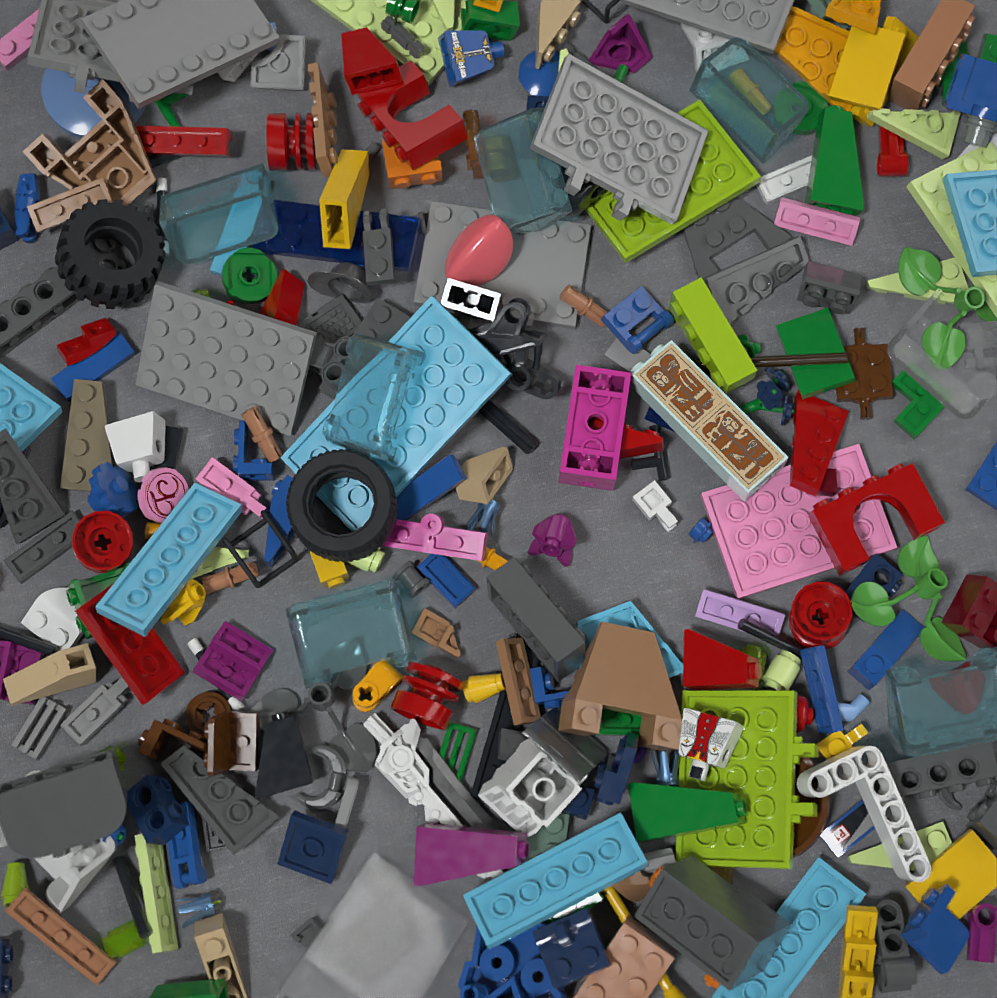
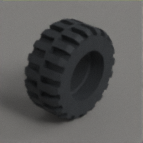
[55,199,165,309]

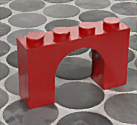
[357,60,468,170]
[808,463,945,576]

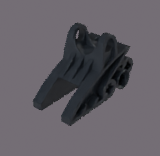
[468,297,561,399]

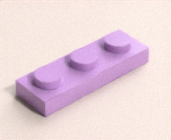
[695,588,785,635]

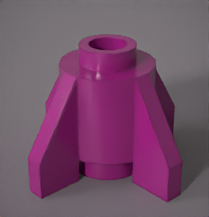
[528,514,577,567]

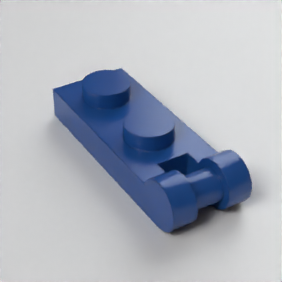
[168,802,207,889]

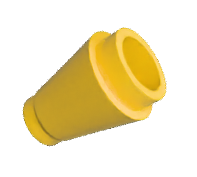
[463,673,506,704]

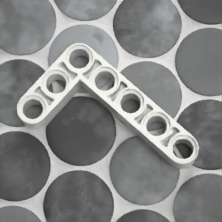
[797,746,931,882]

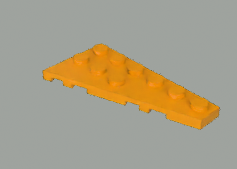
[774,6,853,111]

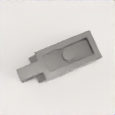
[60,677,131,746]

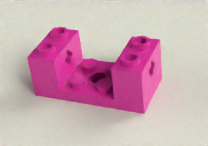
[558,365,631,491]

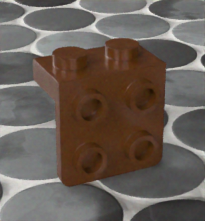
[204,711,260,776]
[138,718,208,762]

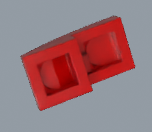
[56,317,116,366]

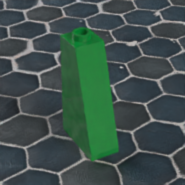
[805,105,864,216]
[627,782,748,843]

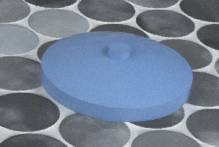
[41,68,146,138]

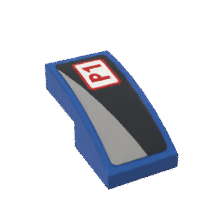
[821,799,875,857]

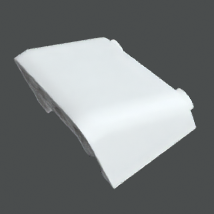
[0,770,115,914]

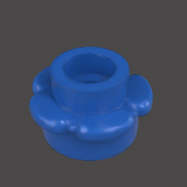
[688,518,713,543]

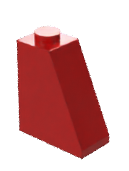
[341,27,403,95]
[683,629,762,690]

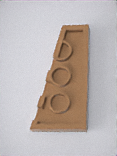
[308,62,338,177]

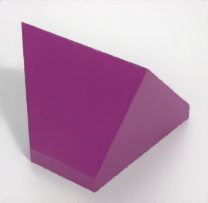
[589,14,653,74]

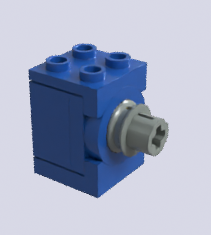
[943,54,997,148]

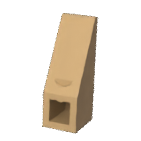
[535,0,581,70]
[3,643,96,706]
[194,913,248,998]

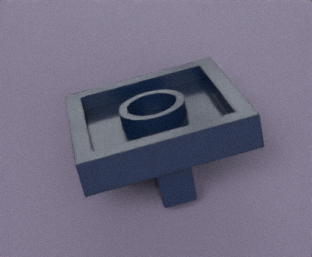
[277,810,349,884]
[532,908,612,989]

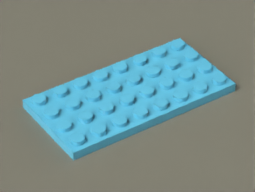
[280,295,513,532]

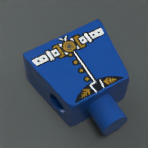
[438,31,504,87]

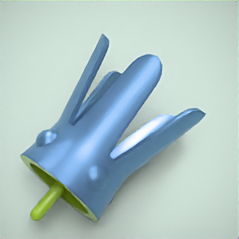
[467,496,501,536]
[650,751,680,786]
[175,893,221,928]

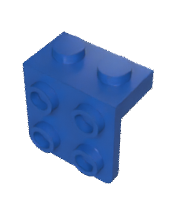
[900,884,970,974]

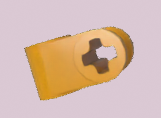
[353,658,403,712]

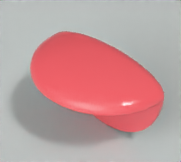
[445,215,513,286]

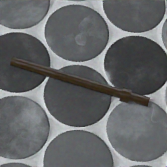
[691,352,847,373]

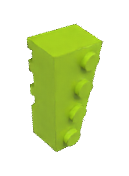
[668,277,758,394]

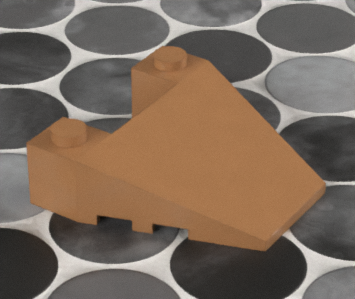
[22,79,157,206]
[558,622,682,751]

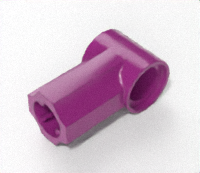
[966,903,997,963]

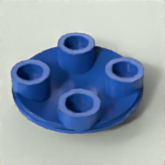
[519,50,560,96]

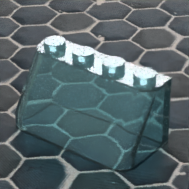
[689,38,809,163]
[474,108,572,233]
[159,163,279,264]

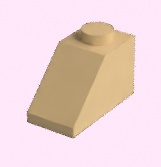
[455,447,513,504]

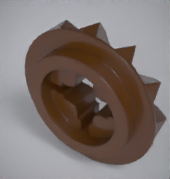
[185,692,231,737]

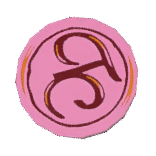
[137,467,189,524]

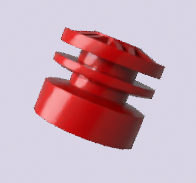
[266,113,317,171]
[72,511,133,574]
[789,582,852,650]
[390,662,464,731]

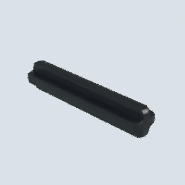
[478,400,537,454]

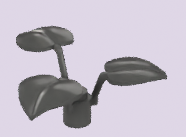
[248,639,376,772]

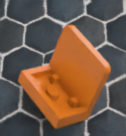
[382,139,442,189]

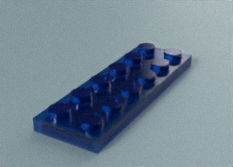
[252,198,421,272]

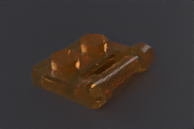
[463,110,484,180]

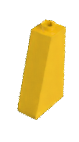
[319,149,370,249]

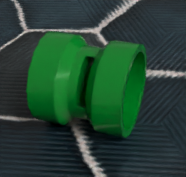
[385,0,420,24]

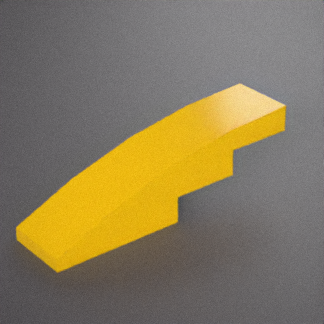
[838,905,878,998]

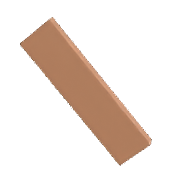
[5,887,116,986]

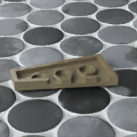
[60,379,114,492]

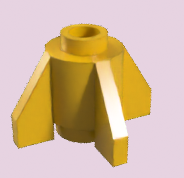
[160,579,206,626]

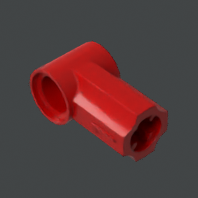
[877,126,908,177]

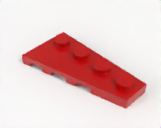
[789,390,849,497]

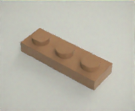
[27,177,114,233]
[496,638,541,726]

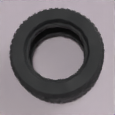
[286,449,398,562]

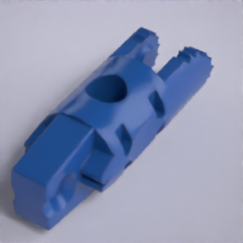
[14,173,40,244]

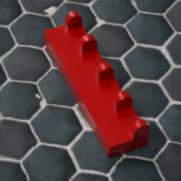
[136,126,233,157]

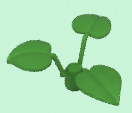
[898,247,997,370]
[851,536,966,662]

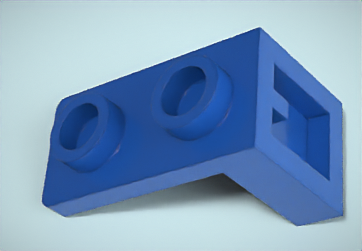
[233,420,274,481]
[530,667,570,709]

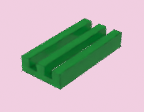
[432,722,477,782]

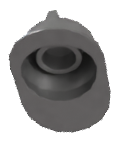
[307,262,371,303]

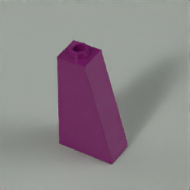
[413,823,530,886]

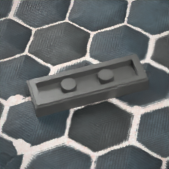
[4,510,80,584]

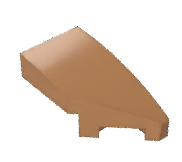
[409,608,461,658]
[612,871,651,903]

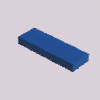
[51,331,136,402]
[397,455,467,521]
[800,645,844,734]

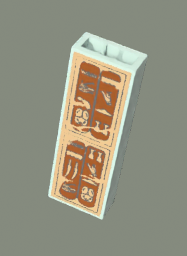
[630,340,788,502]

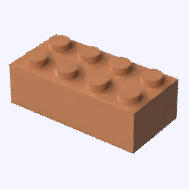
[888,0,976,110]
[572,915,677,998]

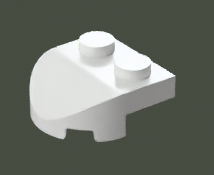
[21,587,84,651]

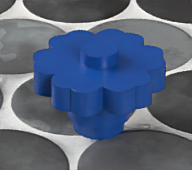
[87,462,138,517]

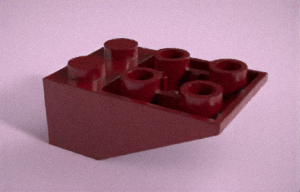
[941,575,997,657]

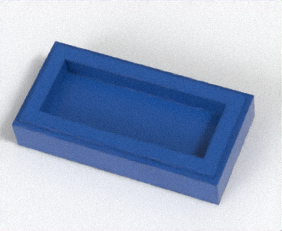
[417,553,476,609]

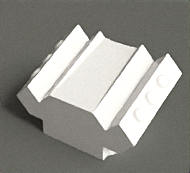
[478,739,588,838]

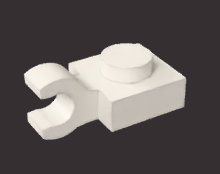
[632,480,678,532]

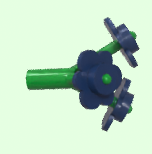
[738,367,794,426]

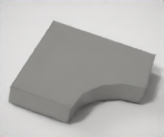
[251,34,306,90]

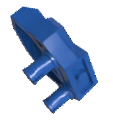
[458,923,567,998]

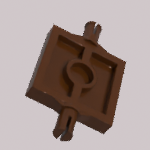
[836,327,893,420]

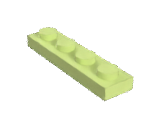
[135,834,179,954]

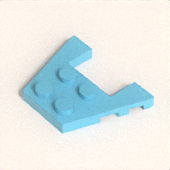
[577,601,683,678]

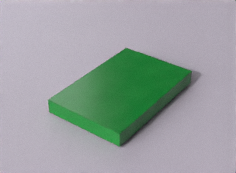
[776,308,855,399]

